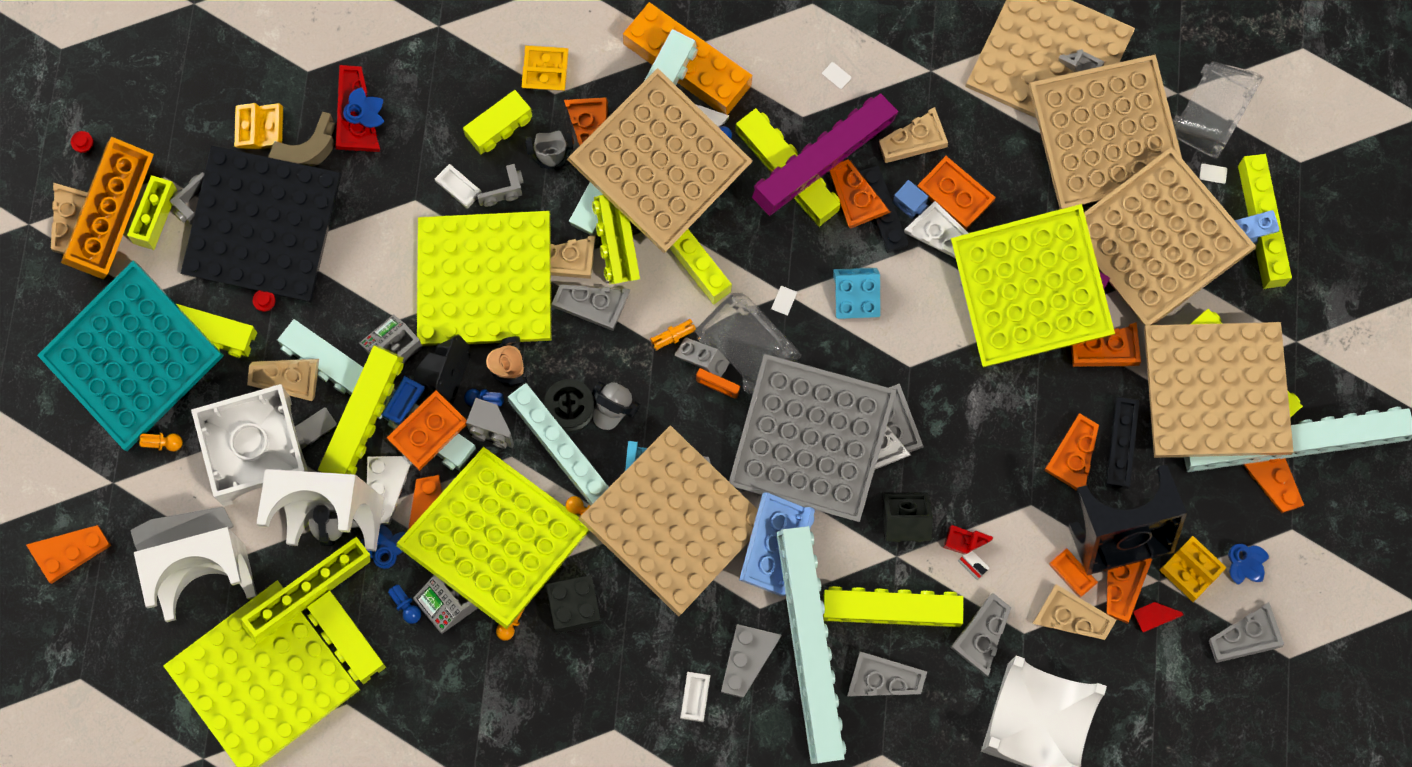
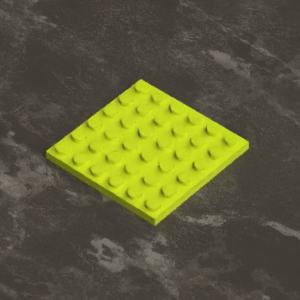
[951,204,1115,368]
[417,211,552,346]
[396,447,590,629]
[163,580,360,767]

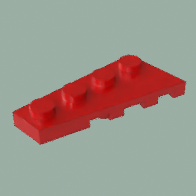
[336,65,380,152]

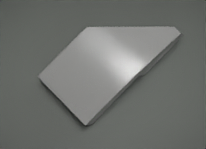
[1058,49,1104,72]

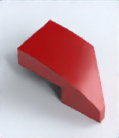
[943,525,993,554]
[1133,602,1184,633]

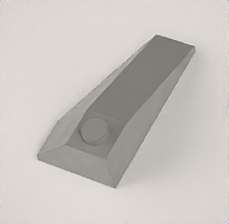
[130,507,234,551]

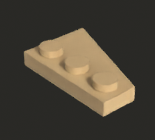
[879,107,948,163]
[51,183,88,255]
[551,235,596,279]
[247,359,319,401]
[1032,584,1116,640]

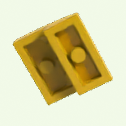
[522,46,569,91]
[234,103,283,149]
[1159,536,1227,602]

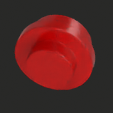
[71,131,93,153]
[253,290,275,312]

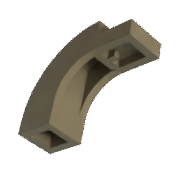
[268,112,335,167]

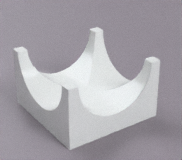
[191,384,310,506]
[257,469,384,551]
[134,527,257,622]
[981,656,1107,767]

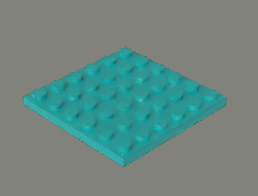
[37,260,224,451]

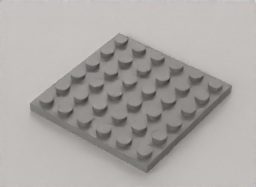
[729,353,897,522]

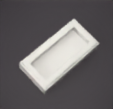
[435,164,482,209]
[680,672,710,722]

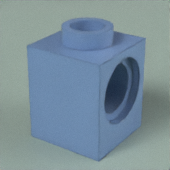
[892,180,929,219]

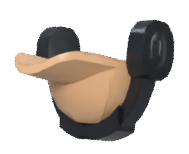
[486,336,527,386]

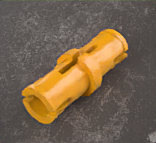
[650,319,696,351]

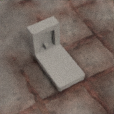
[477,164,524,207]
[170,172,205,225]
[675,338,730,377]
[294,408,337,450]

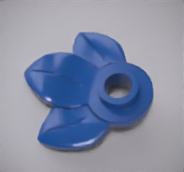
[343,88,384,128]
[361,524,405,569]
[1228,544,1269,585]

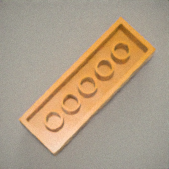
[623,2,753,115]
[61,137,154,280]

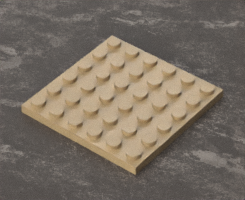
[965,0,1135,118]
[1028,54,1182,209]
[567,68,753,253]
[1084,147,1256,326]
[1144,322,1294,458]
[578,425,758,616]

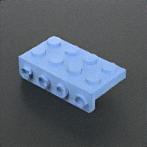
[739,492,815,596]

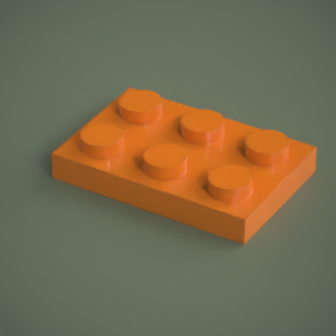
[917,156,996,230]
[387,391,467,471]

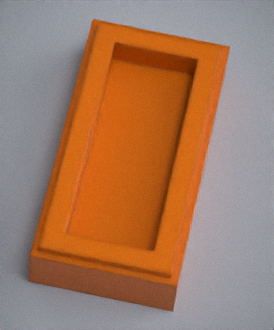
[696,368,741,399]
[1049,548,1098,598]

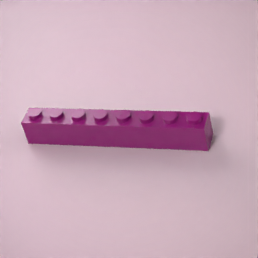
[752,93,899,216]

